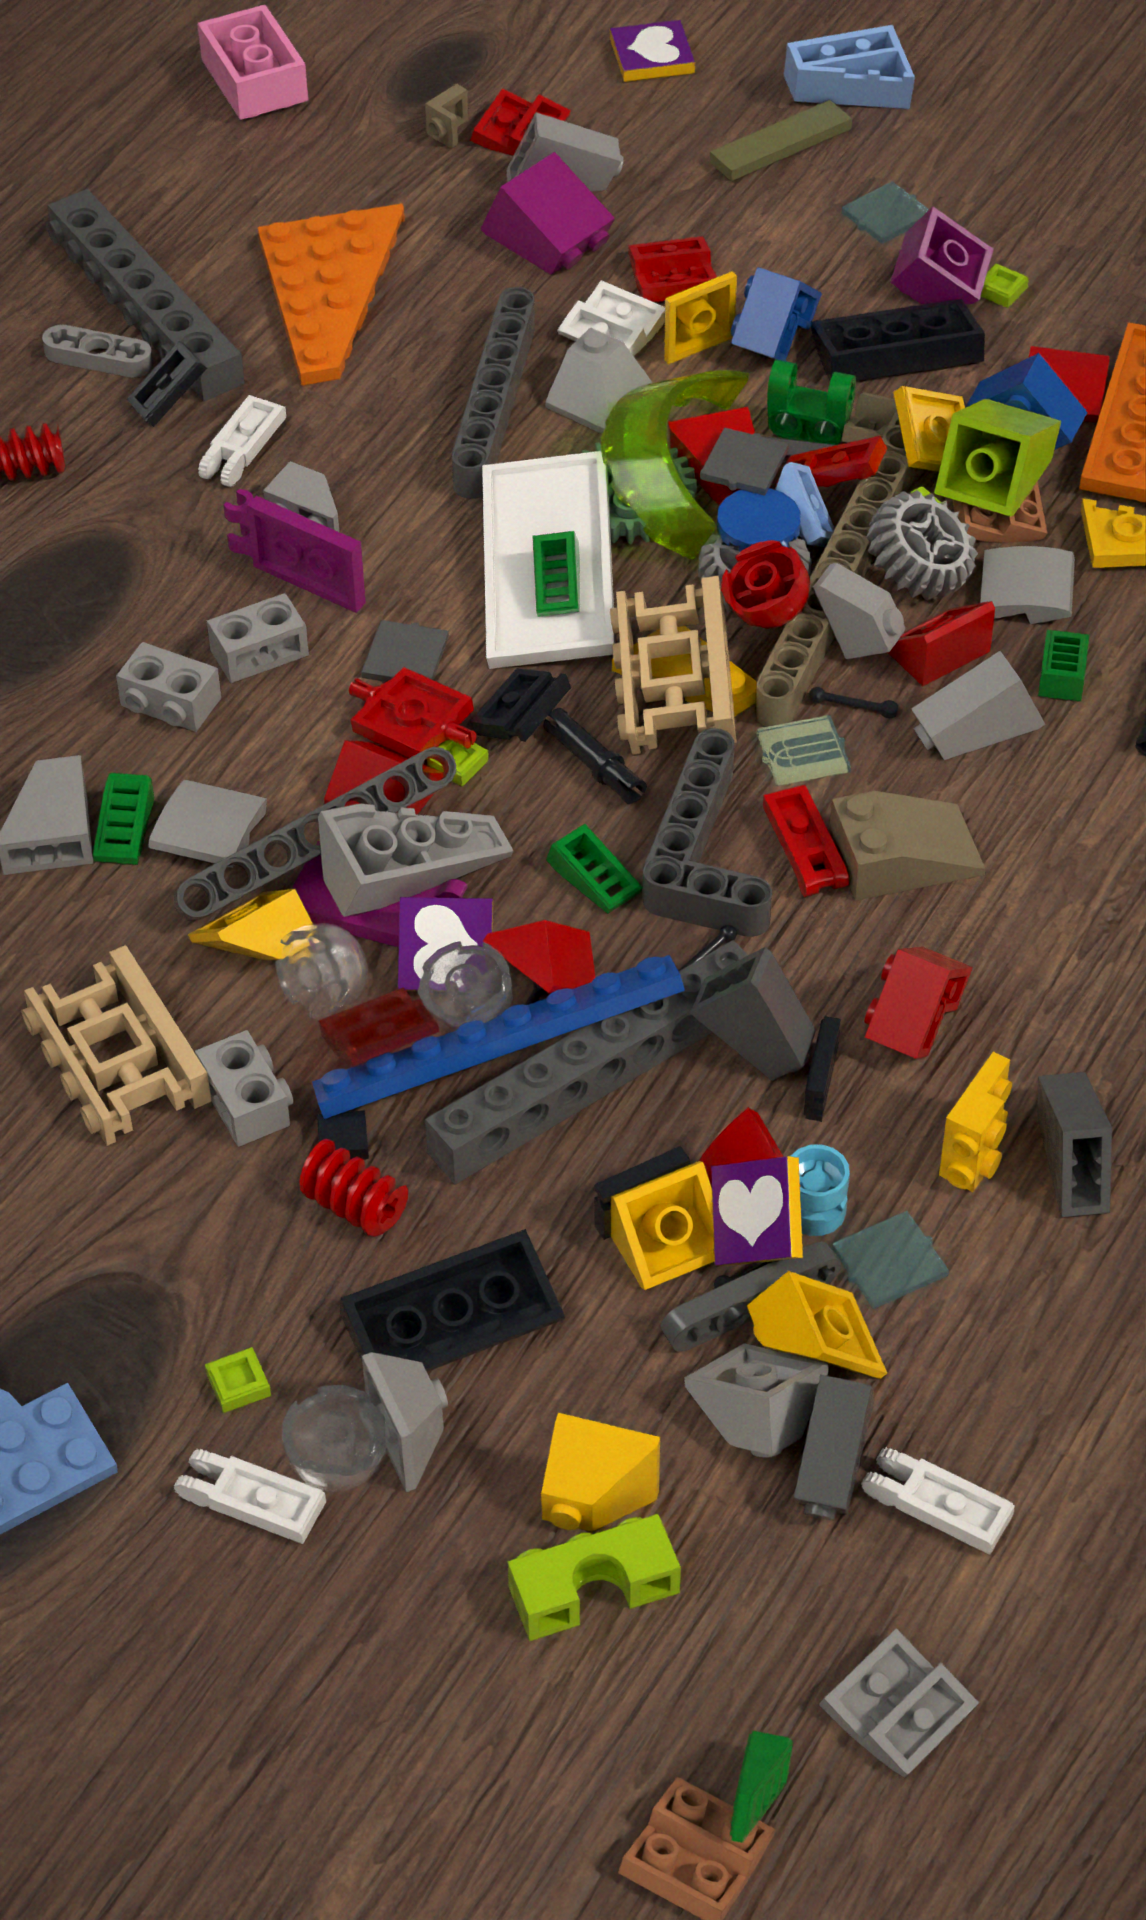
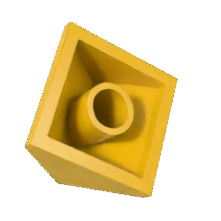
[611,1161,715,1290]

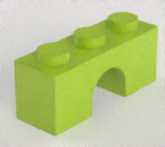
[508,1514,681,1641]

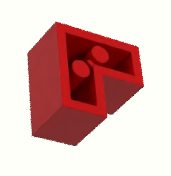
[864,947,973,1059]

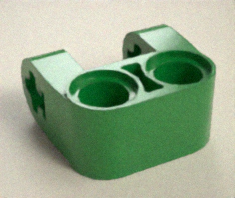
[767,359,856,445]

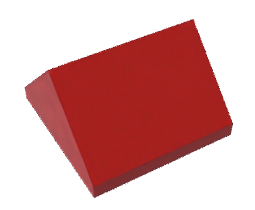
[887,601,995,687]
[324,740,443,814]
[483,920,596,993]

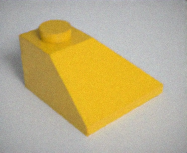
[664,271,737,365]
[188,889,320,964]
[747,1271,887,1379]
[541,1413,660,1532]

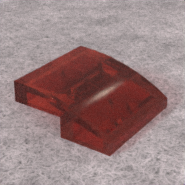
[318,987,440,1066]

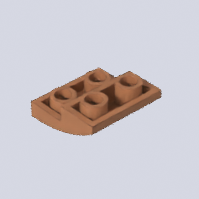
[952,481,1047,543]
[619,1777,775,1920]

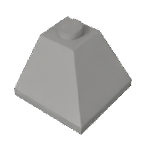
[545,327,656,438]
[685,1344,828,1457]
[362,1352,448,1492]

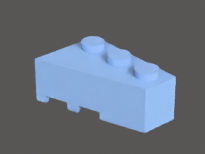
[784,25,915,109]

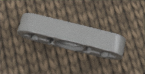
[42,325,153,378]

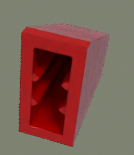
[668,407,755,506]

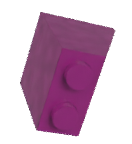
[480,152,615,275]

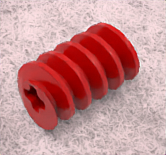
[0,423,65,481]
[299,1138,409,1237]

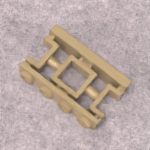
[610,576,737,755]
[21,945,211,1146]

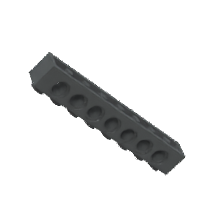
[46,188,245,402]
[425,940,748,1185]

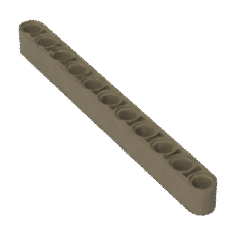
[755,410,919,729]

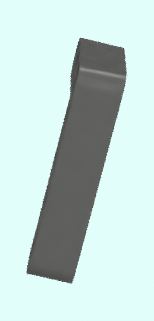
[643,728,772,937]

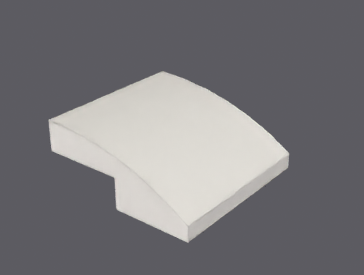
[557,281,665,356]

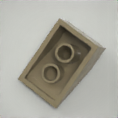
[829,791,986,901]

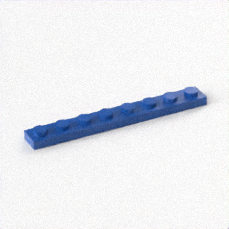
[312,955,685,1119]

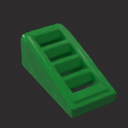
[532,531,580,617]
[1038,630,1089,701]
[93,773,155,865]
[546,824,643,914]
[729,1730,793,1843]

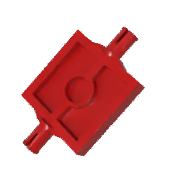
[349,667,476,758]

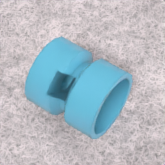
[790,1144,850,1236]

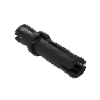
[543,708,647,804]

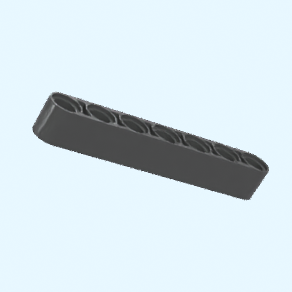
[452,287,535,499]
[174,747,456,921]

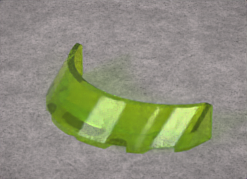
[601,370,749,560]

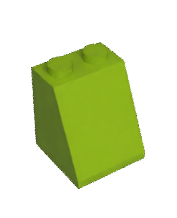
[934,399,1061,517]

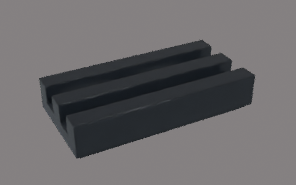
[127,340,207,427]
[804,1016,841,1122]

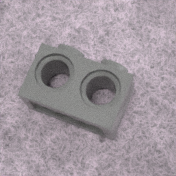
[207,593,309,683]
[116,642,221,732]
[195,1030,293,1147]

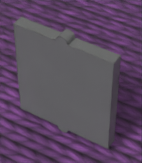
[700,428,789,495]
[361,620,449,682]

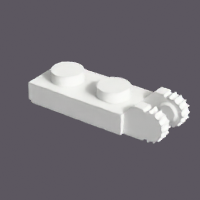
[198,395,286,487]
[861,1447,1015,1555]
[174,1449,326,1544]

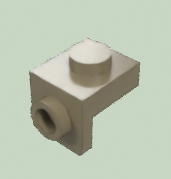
[425,84,468,148]
[842,392,897,443]

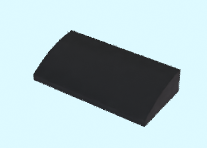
[811,299,985,381]
[340,1229,565,1372]

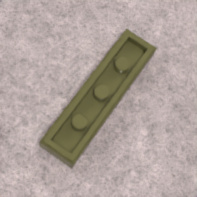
[710,100,852,181]

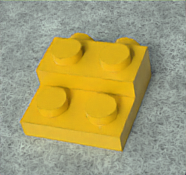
[939,1052,1012,1192]

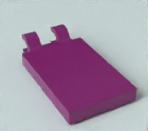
[223,489,366,613]
[292,841,467,947]

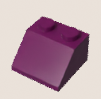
[890,207,994,304]

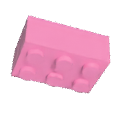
[197,5,308,120]

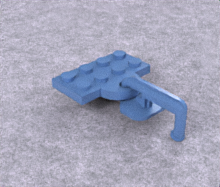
[0,1383,117,1534]

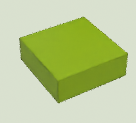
[981,263,1029,308]
[427,740,489,787]
[205,1347,271,1413]

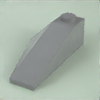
[318,804,514,917]

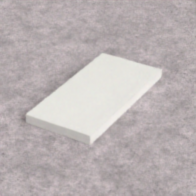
[482,450,616,669]

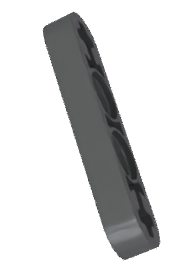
[660,1242,841,1352]

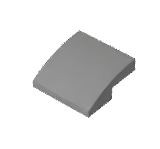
[980,546,1075,625]
[148,779,267,867]
[819,1628,979,1778]

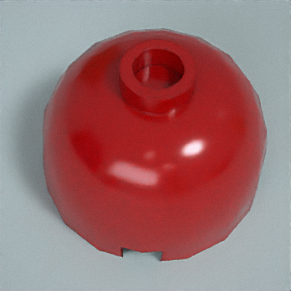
[721,540,810,629]

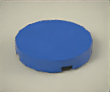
[717,488,801,552]

